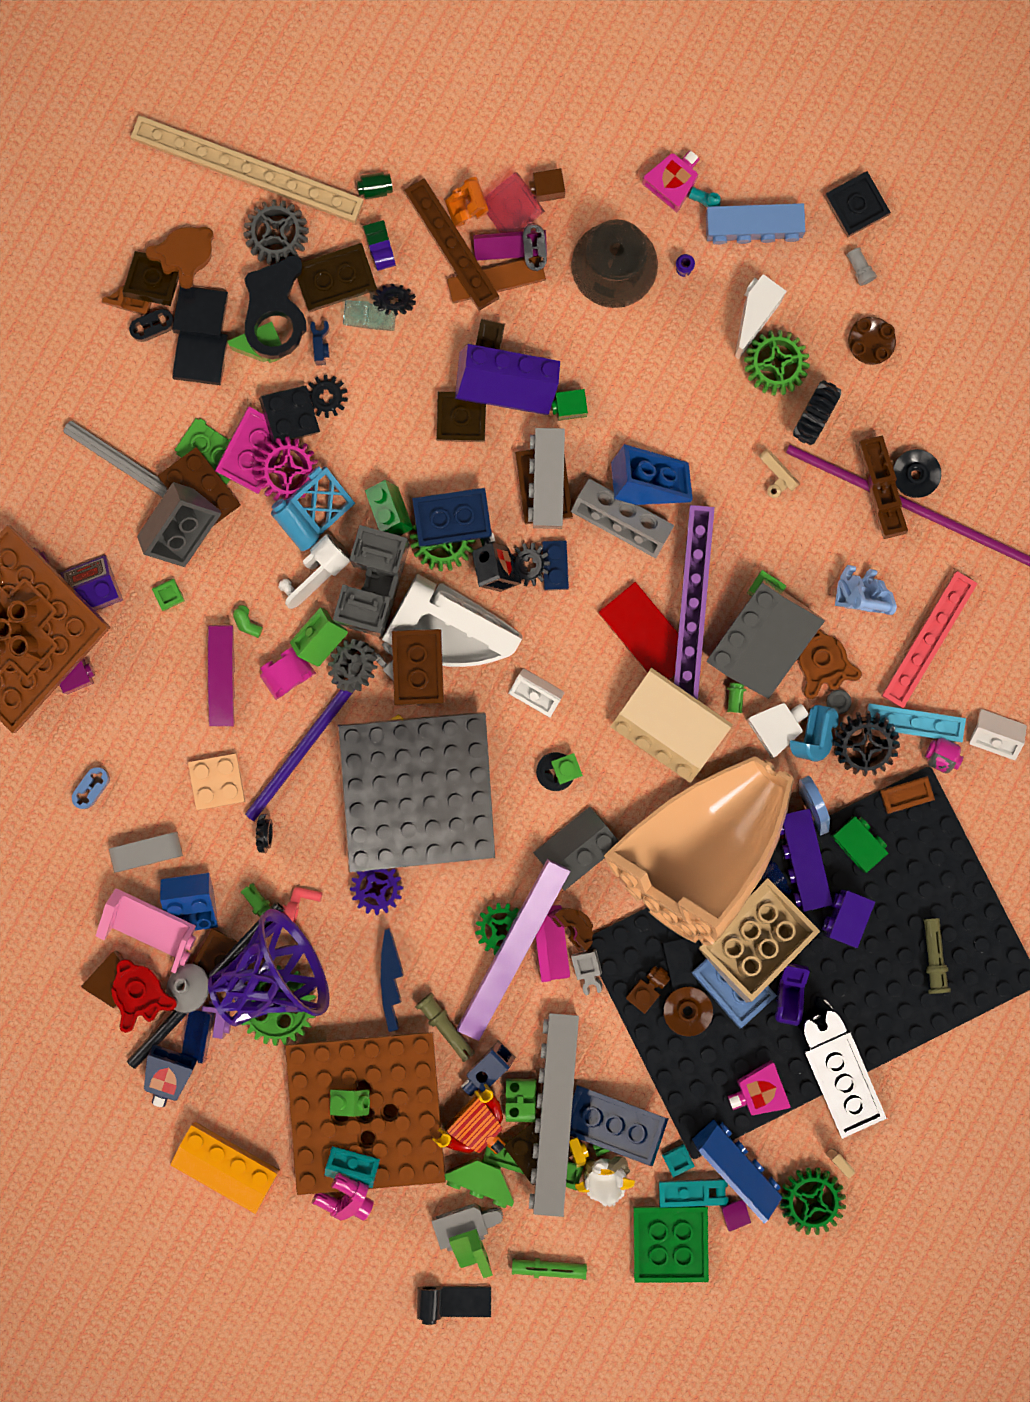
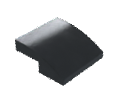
[173,334,228,386]

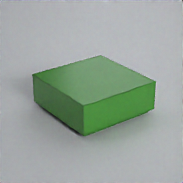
[152,579,185,612]

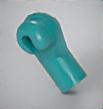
[689,187,721,207]

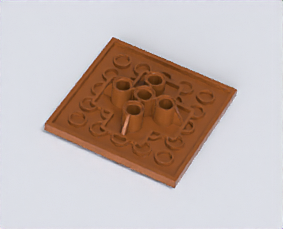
[0,525,111,733]
[285,1032,446,1195]

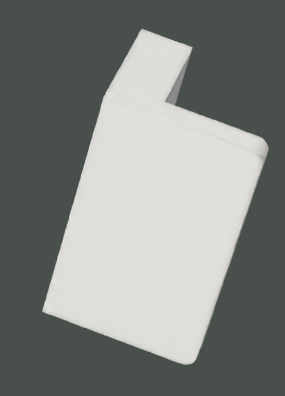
[969,709,1027,760]

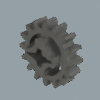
[328,639,377,693]

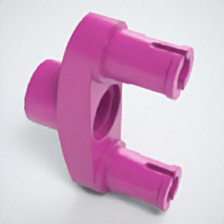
[312,1173,374,1221]

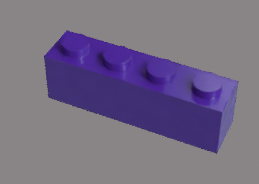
[780,809,833,912]

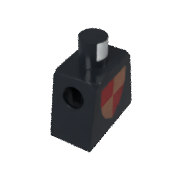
[472,533,521,592]

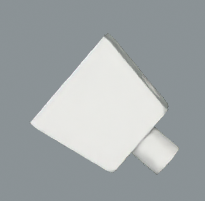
[746,703,809,758]

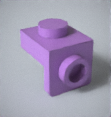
[202,1001,231,1039]

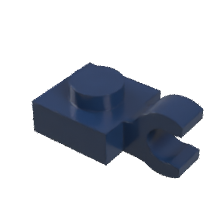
[310,321,330,366]

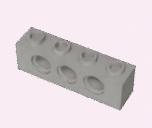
[571,479,674,558]

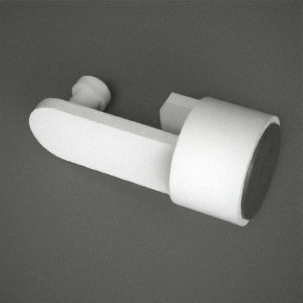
[278,534,351,609]

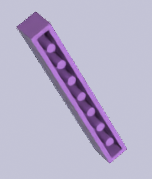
[674,505,715,700]

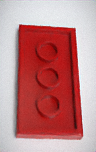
[598,582,678,680]

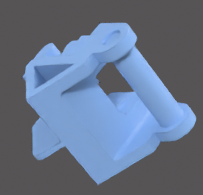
[835,565,897,615]

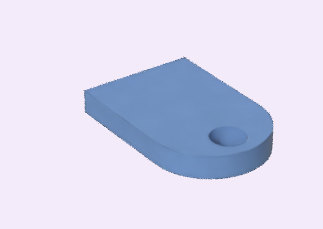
[799,776,830,836]

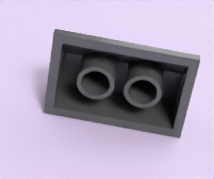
[137,482,222,567]
[533,807,619,891]

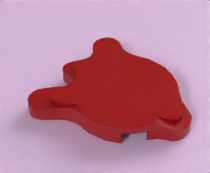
[111,959,177,1033]

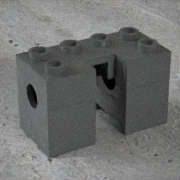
[333,525,410,638]

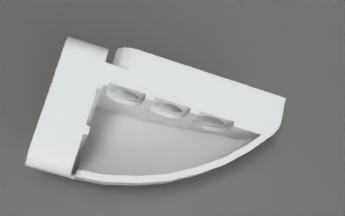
[382,574,523,667]

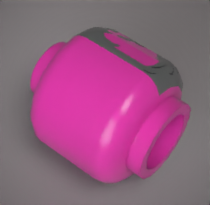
[925,738,964,774]

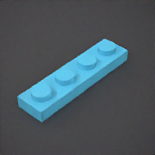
[867,703,966,743]

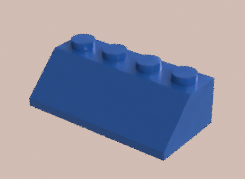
[692,1120,783,1224]

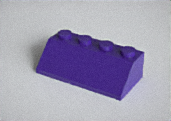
[455,344,560,415]

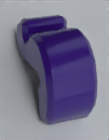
[775,963,810,1026]

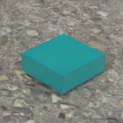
[662,1143,695,1177]

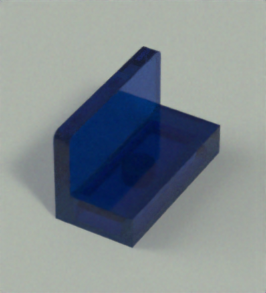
[182,1010,215,1064]

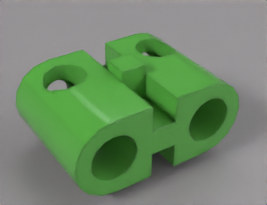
[505,1078,536,1122]

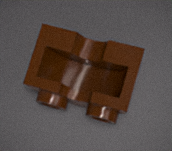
[547,908,593,951]

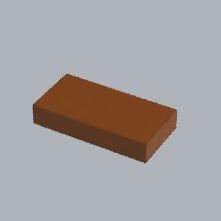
[880,776,935,814]

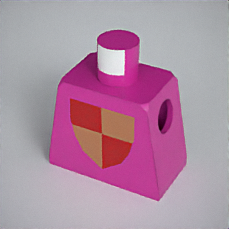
[642,151,700,213]
[728,1061,791,1115]

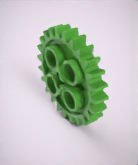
[241,965,317,1046]

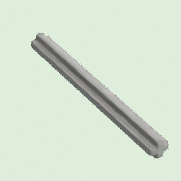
[63,421,167,498]

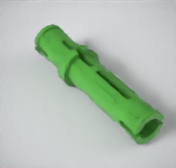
[512,1258,587,1280]

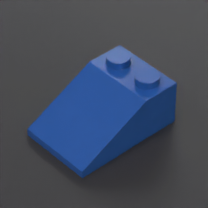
[611,444,693,505]

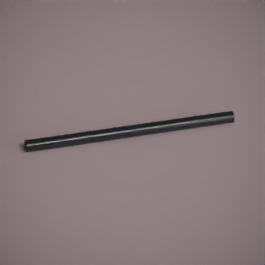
[127,902,285,1069]

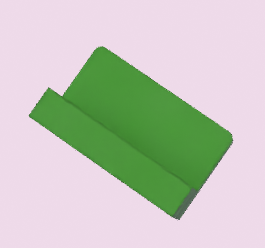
[290,607,348,667]
[449,1229,493,1278]

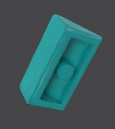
[325,1146,380,1188]

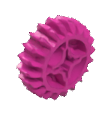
[253,437,318,501]

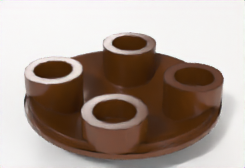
[848,317,896,365]

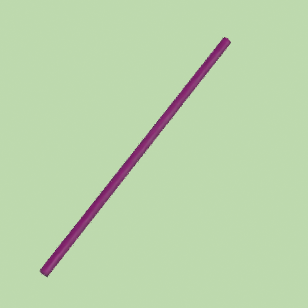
[786,445,1030,567]

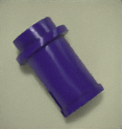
[676,254,695,277]

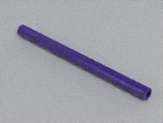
[245,680,355,821]

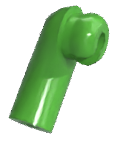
[233,605,263,638]

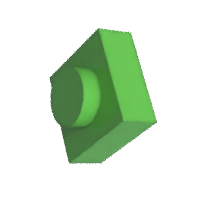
[551,753,583,785]

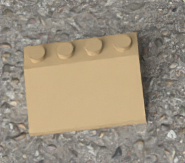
[610,668,733,783]
[699,878,820,1003]

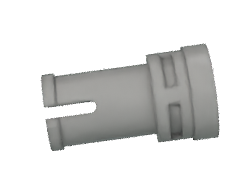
[846,247,877,286]

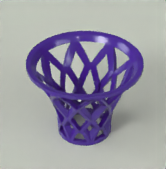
[208,909,330,1027]

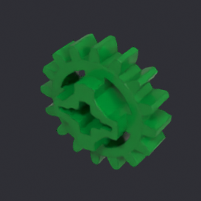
[475,903,519,955]

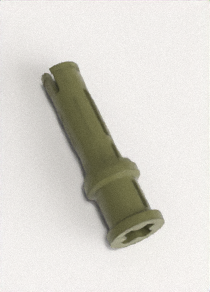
[924,918,951,994]
[415,993,475,1062]

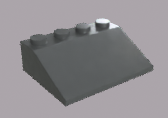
[706,578,825,699]

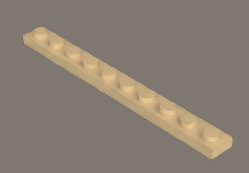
[130,115,364,224]

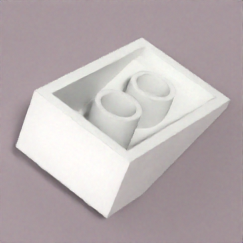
[735,274,787,359]

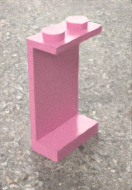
[96,889,196,973]

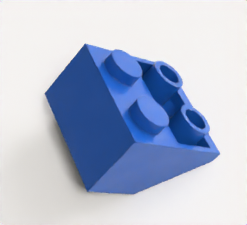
[160,873,218,931]

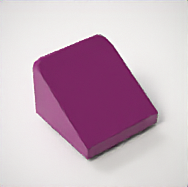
[720,1199,751,1232]

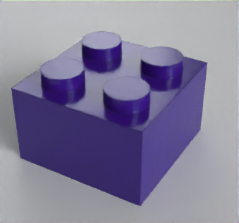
[822,890,875,948]

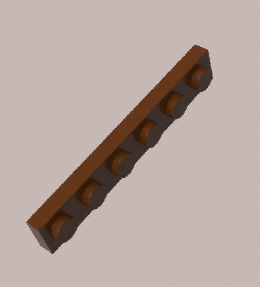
[404,178,499,311]

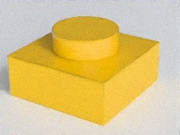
[569,1138,589,1168]

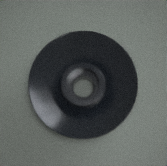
[893,449,941,498]

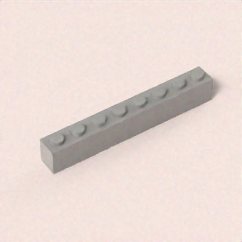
[529,1013,579,1217]

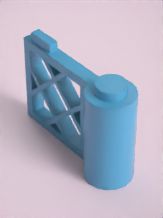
[271,466,355,551]

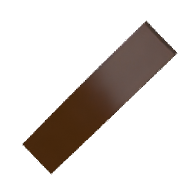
[859,435,908,539]

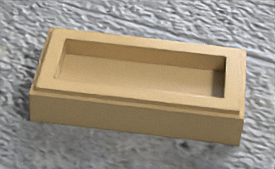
[826,1148,855,1179]

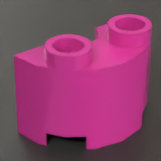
[260,647,316,700]

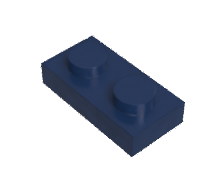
[542,541,569,591]

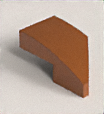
[101,285,152,315]

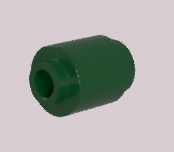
[357,172,393,200]

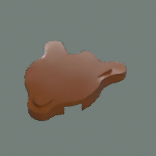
[146,227,214,289]
[798,630,862,699]

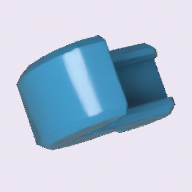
[790,705,839,762]

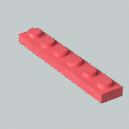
[881,571,978,709]

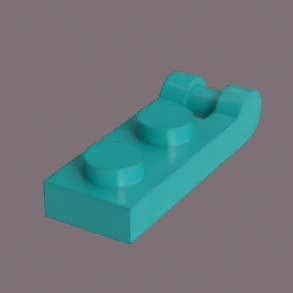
[659,1178,729,1207]

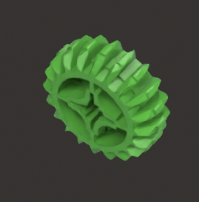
[744,330,810,396]
[410,525,476,572]

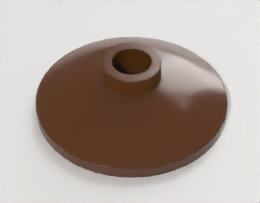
[664,987,713,1036]

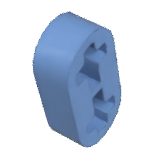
[72,767,110,809]

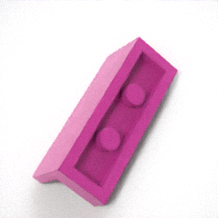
[536,905,570,982]

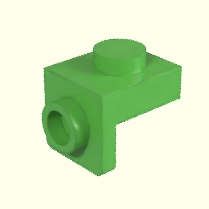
[330,1089,370,1117]

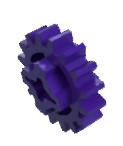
[350,868,404,915]

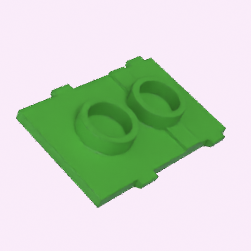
[175,418,231,485]

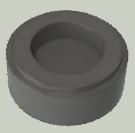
[826,690,851,714]

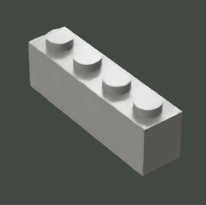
[528,428,565,529]

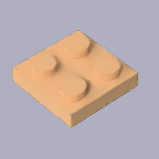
[188,754,245,810]

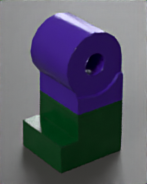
[363,220,396,271]

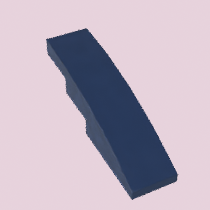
[380,928,404,1032]

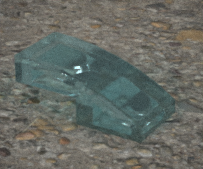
[343,300,396,331]

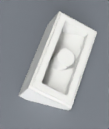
[508,669,565,717]

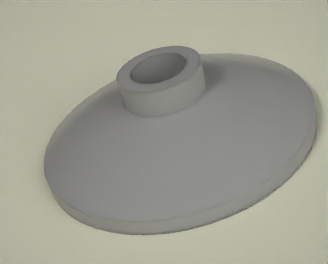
[166,964,209,1013]

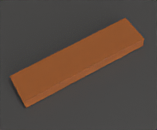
[447,256,546,304]

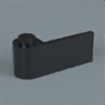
[417,1286,491,1325]

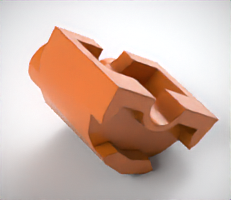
[445,177,489,227]

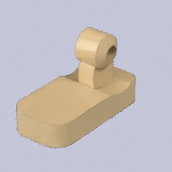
[759,449,800,498]

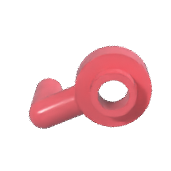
[283,887,323,923]

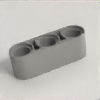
[109,832,183,873]

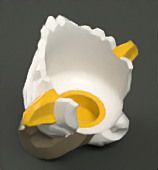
[575,1157,635,1207]

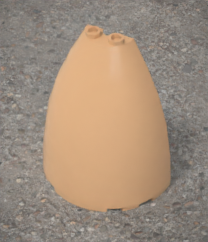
[604,756,794,946]

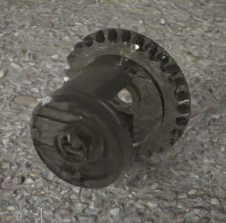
[571,219,658,308]

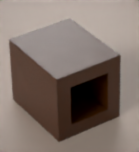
[529,168,565,203]

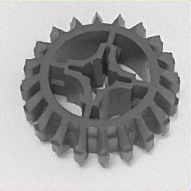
[243,200,309,265]

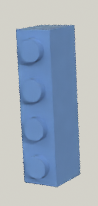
[706,203,805,245]

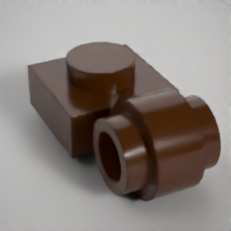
[626,966,670,1014]

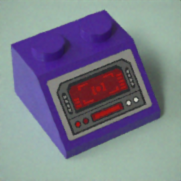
[60,555,123,611]

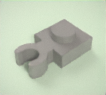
[571,949,603,995]

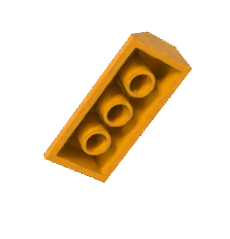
[171,1122,280,1214]

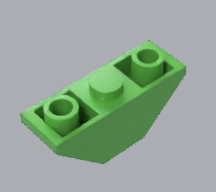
[445,1157,514,1208]

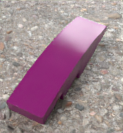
[208,625,235,726]

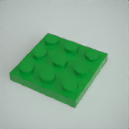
[633,1206,709,1283]

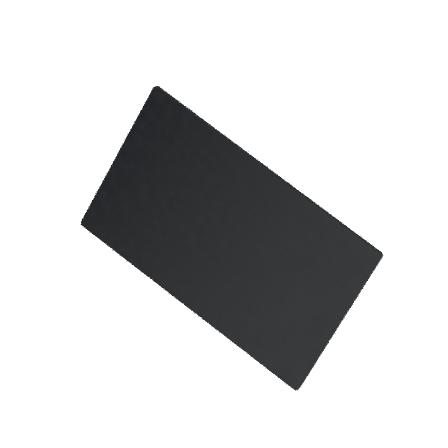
[587,767,1030,1159]

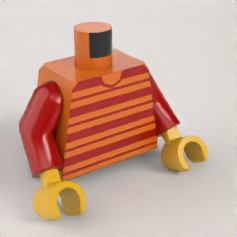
[432,1084,506,1154]

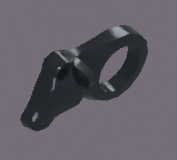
[245,255,307,360]

